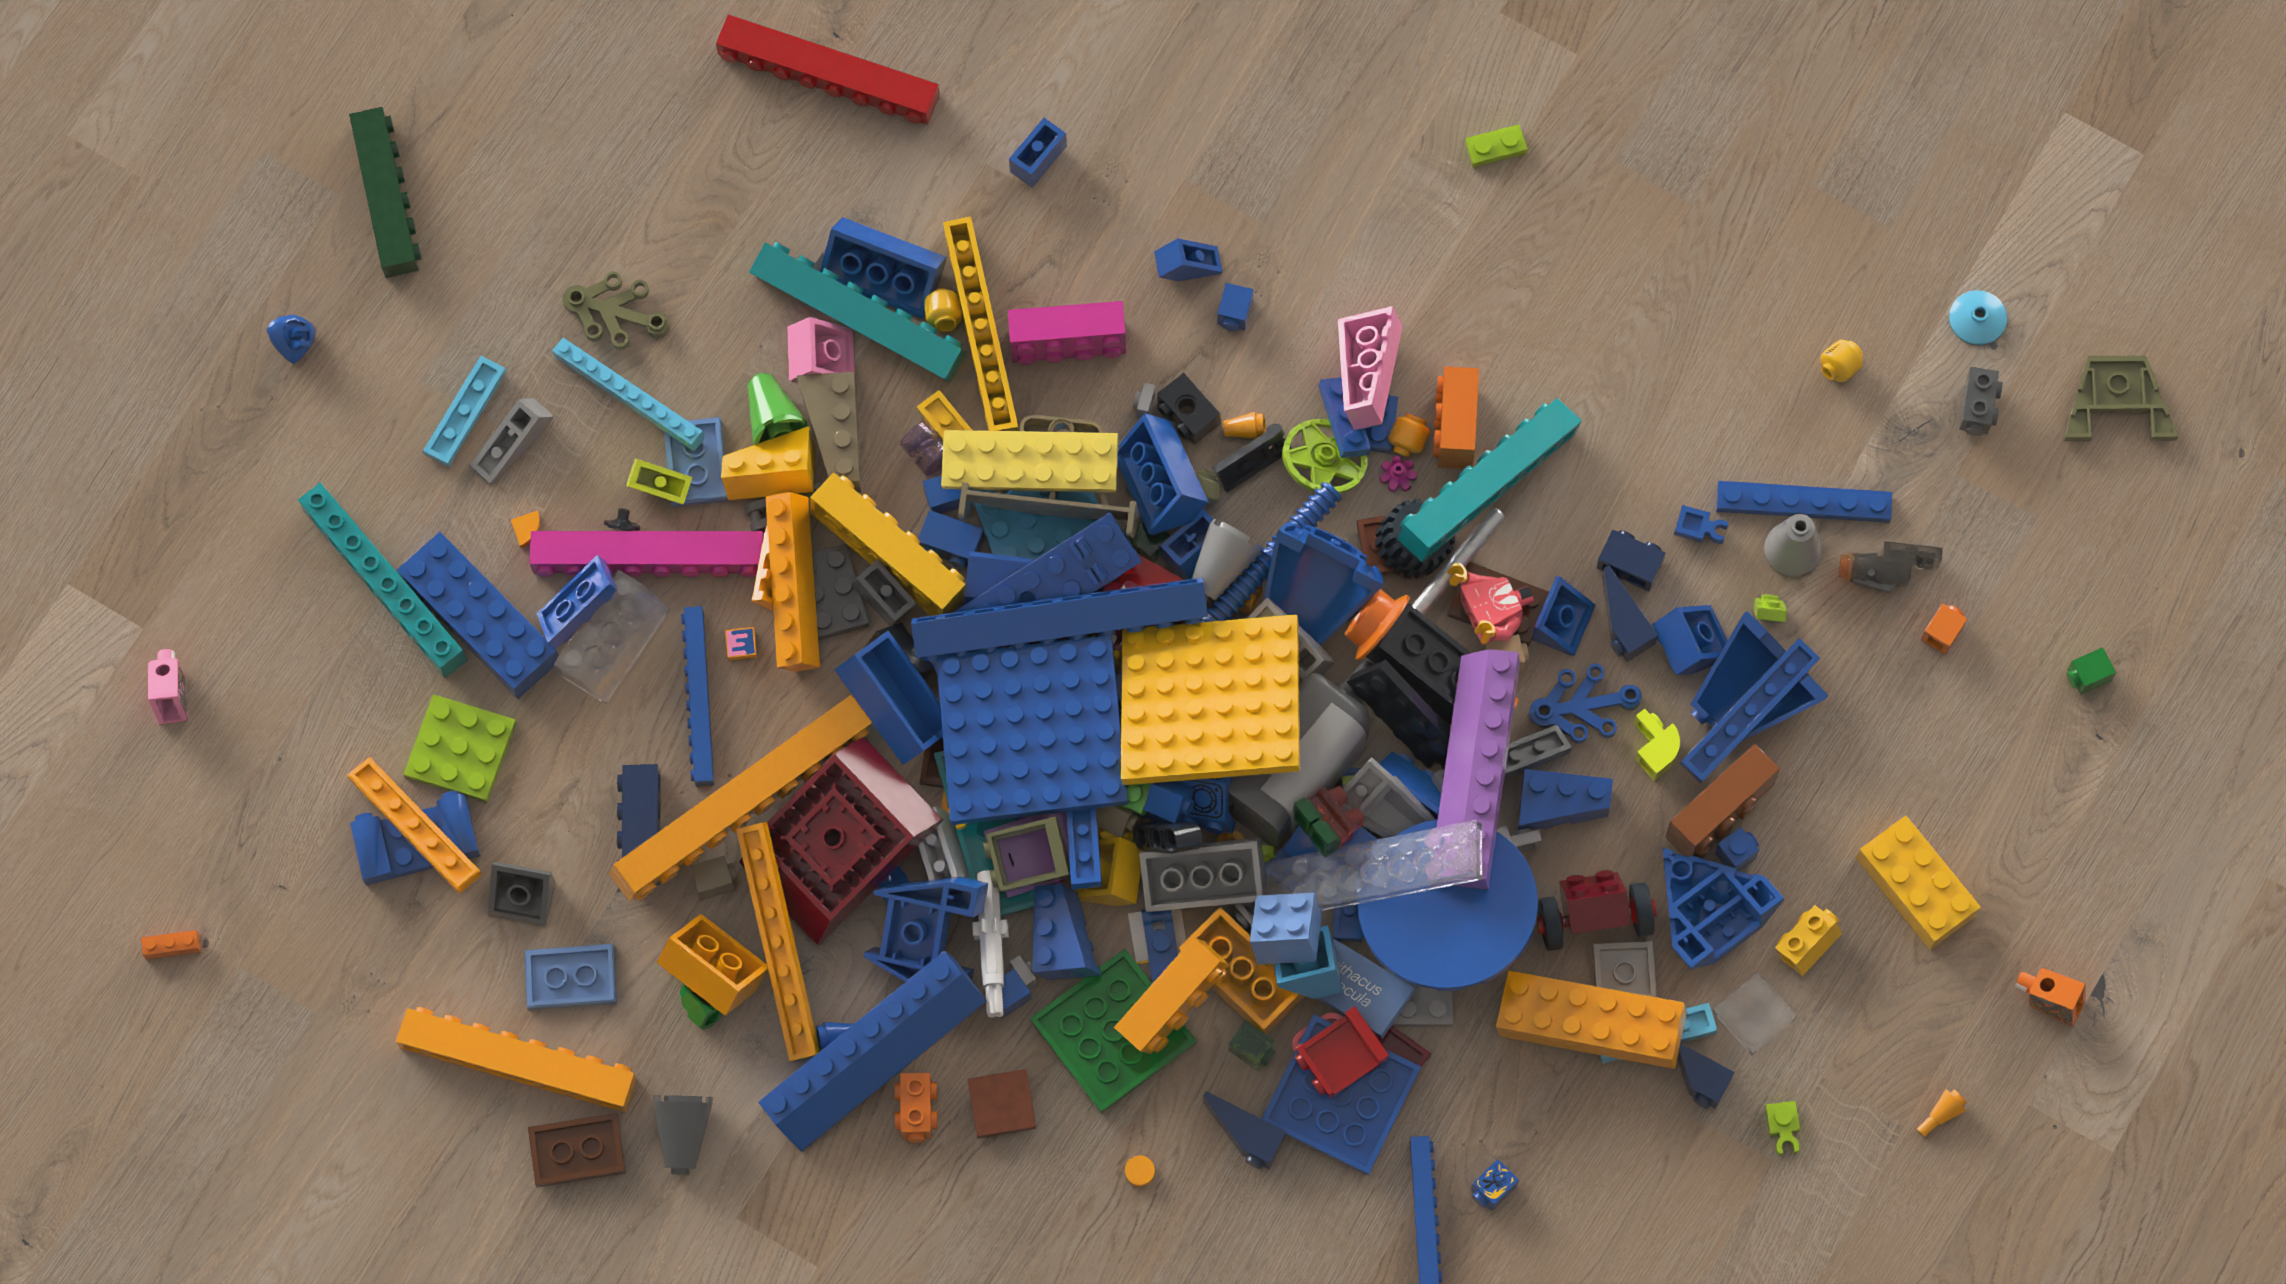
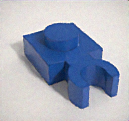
[1674,505,1729,544]

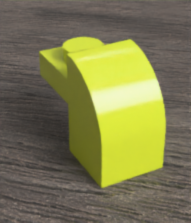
[1634,709,1680,781]

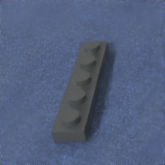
[1432,725,1572,794]

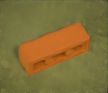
[141,930,201,960]

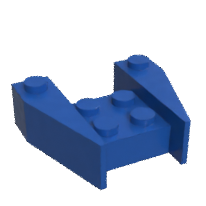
[863,877,989,982]

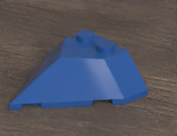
[1662,847,1784,970]

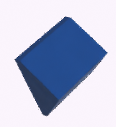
[1532,576,1596,656]

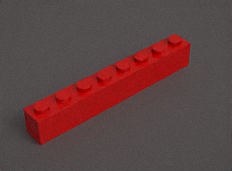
[716,14,940,125]

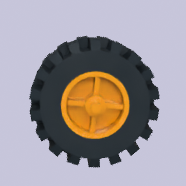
[1375,498,1455,579]

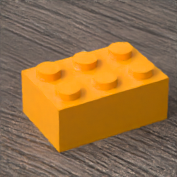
[657,914,768,1016]

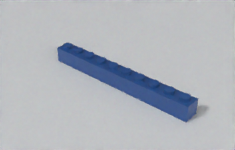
[681,606,714,787]
[1410,1136,1442,1284]

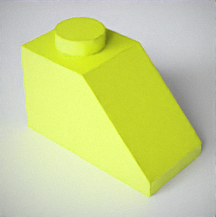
[626,459,693,505]

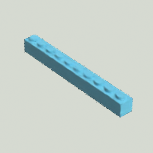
[552,338,705,451]

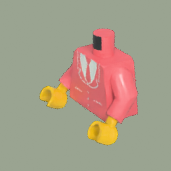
[1447,563,1534,645]

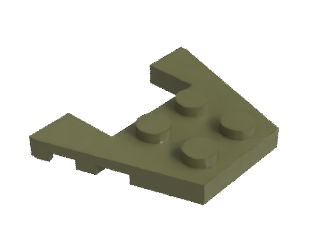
[2064,356,2178,441]

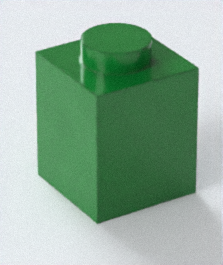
[2067,647,2116,695]

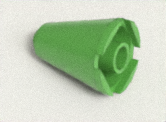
[747,373,808,445]

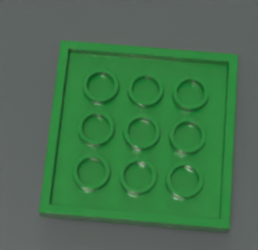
[1030,949,1197,1114]

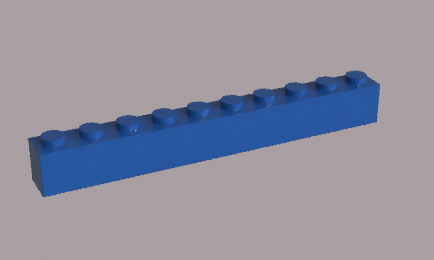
[911,577,1208,661]

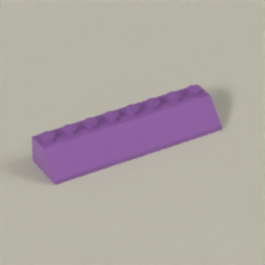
[1429,649,1520,890]

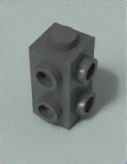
[1959,367,2003,436]

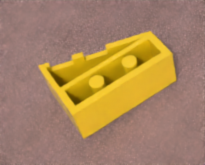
[721,426,816,500]

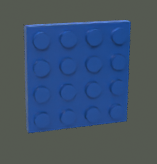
[1262,1014,1421,1175]

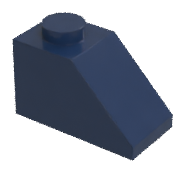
[1677,1043,1735,1109]

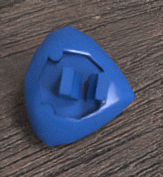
[267,315,316,364]

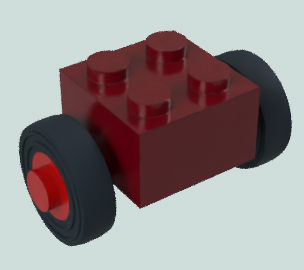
[1536,870,1657,951]

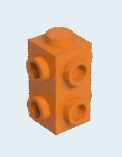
[895,1073,938,1143]

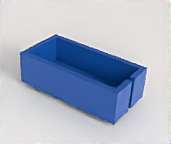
[834,631,943,765]

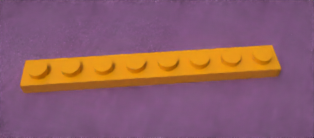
[736,822,820,1062]

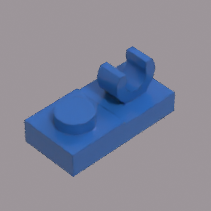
[1365,395,1398,454]

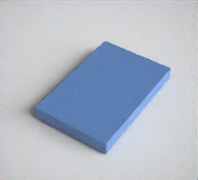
[664,417,729,507]
[525,944,617,1011]

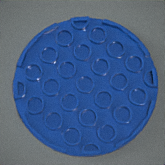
[1358,819,1538,991]

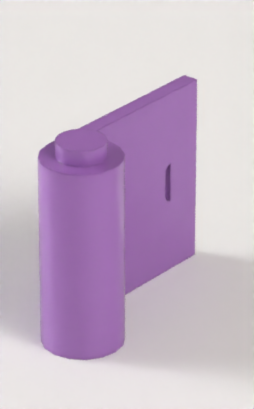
[984,812,1071,899]

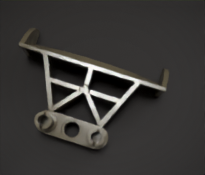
[958,415,1140,538]

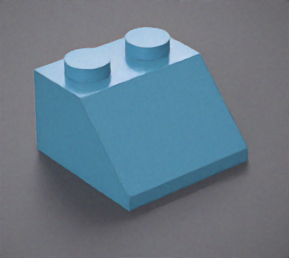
[1274,925,1343,999]

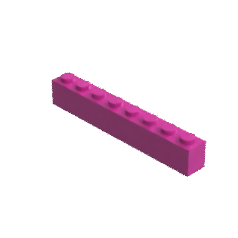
[530,531,764,577]

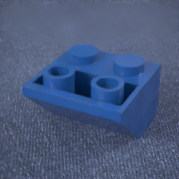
[1160,509,1219,580]

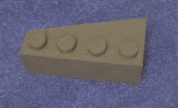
[797,372,861,492]

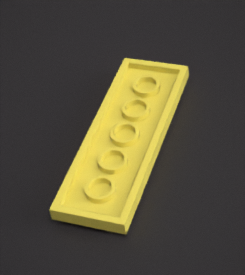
[941,430,1119,492]

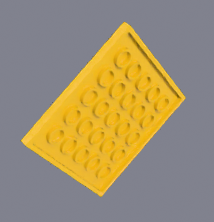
[1121,615,1300,785]

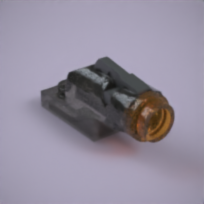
[1838,541,1943,593]

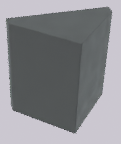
[488,862,556,925]

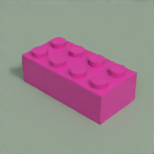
[1008,301,1126,365]

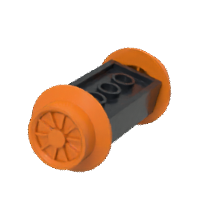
[1344,589,1519,724]

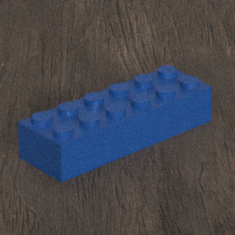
[397,531,561,699]

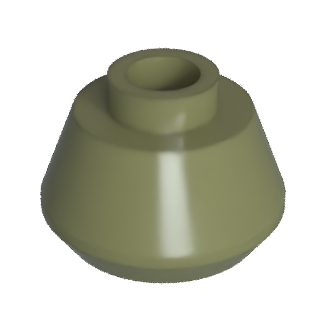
[1195,468,1220,504]

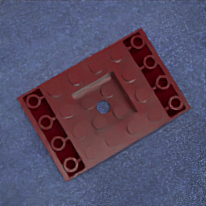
[739,737,943,945]

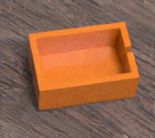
[1433,366,1479,469]

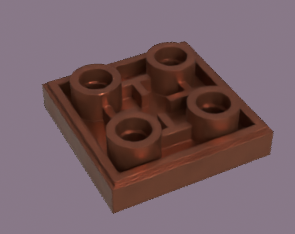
[968,1069,1036,1139]

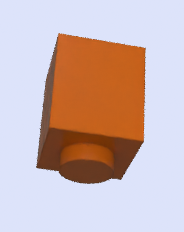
[1921,603,1968,655]

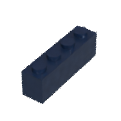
[617,764,661,885]

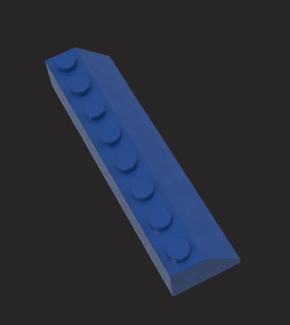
[758,951,987,1152]

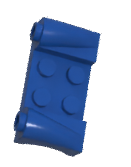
[350,791,481,885]

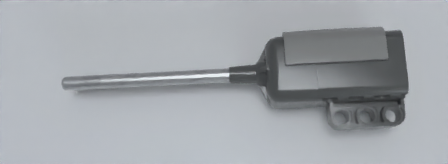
[1228,508,1504,848]

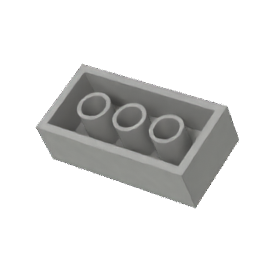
[1139,837,1268,912]

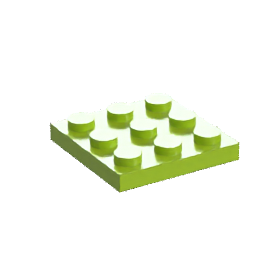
[403,694,517,803]

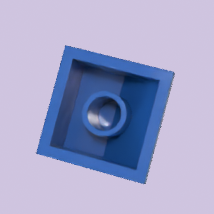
[1652,605,1728,676]

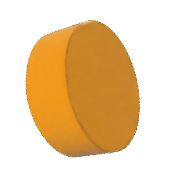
[1125,1155,1155,1187]

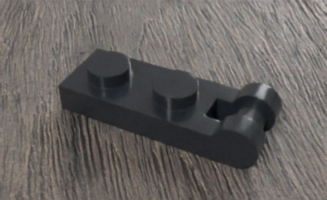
[1212,424,1291,492]

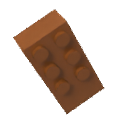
[1665,744,1780,858]

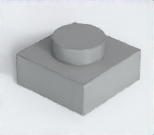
[1133,383,1156,419]
[1010,955,1037,991]

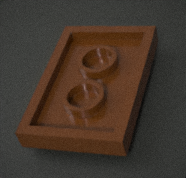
[1447,562,1549,647]
[528,1113,626,1188]

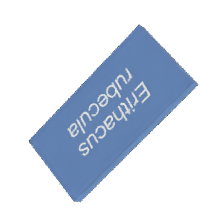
[1317,938,1416,1039]

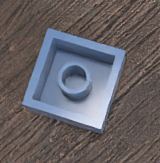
[1250,892,1322,965]

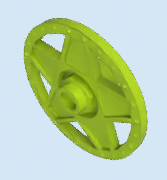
[1282,419,1367,494]

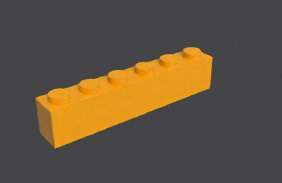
[765,492,820,672]

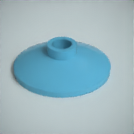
[1949,291,2007,345]

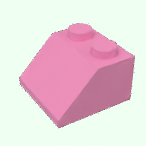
[787,317,855,383]

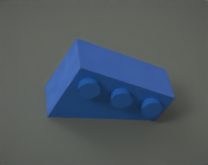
[1517,769,1613,831]
[1032,883,1101,981]

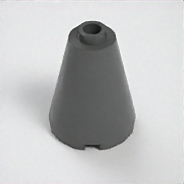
[653,1095,713,1175]

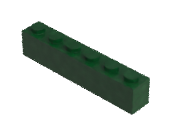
[349,107,422,278]

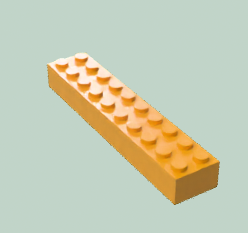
[609,694,872,902]

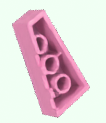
[1338,306,1403,430]

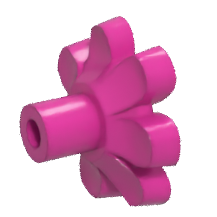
[1379,455,1417,492]

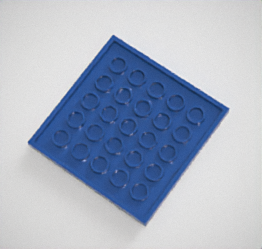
[936,635,1128,825]

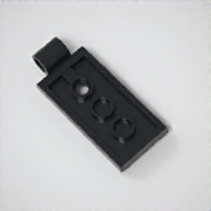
[1346,659,1451,769]

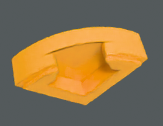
[511,510,540,548]

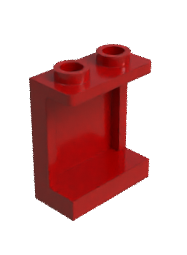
[1294,1006,1389,1099]

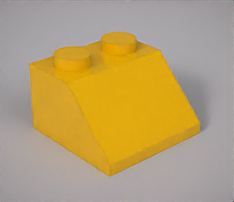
[1074,837,1141,906]

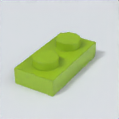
[1465,124,1528,168]
[1753,594,1787,622]

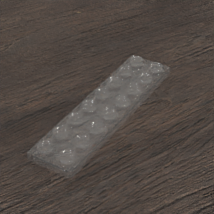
[1264,820,1482,911]

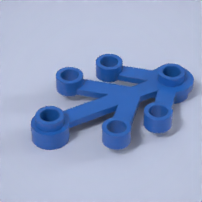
[1529,664,1642,744]

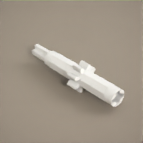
[972,870,1009,1018]

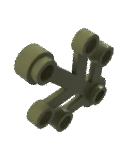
[563,271,670,350]

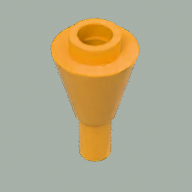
[1916,1089,1967,1138]

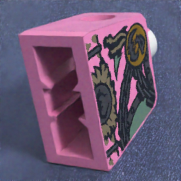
[148,649,188,724]

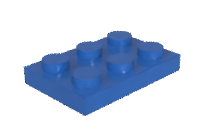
[536,555,617,649]

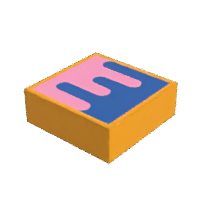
[725,627,757,661]

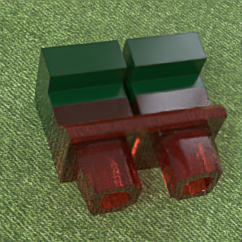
[1293,786,1365,858]

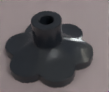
[604,508,640,531]

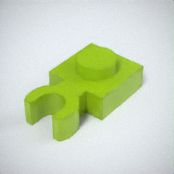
[1765,1101,1800,1156]

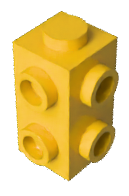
[1775,905,1842,977]

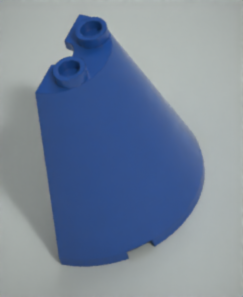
[1263,523,1383,646]
[1690,610,1829,742]

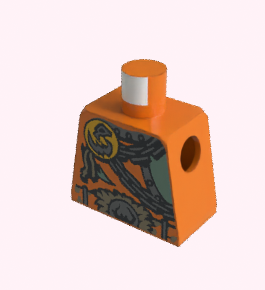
[2015,968,2086,1027]

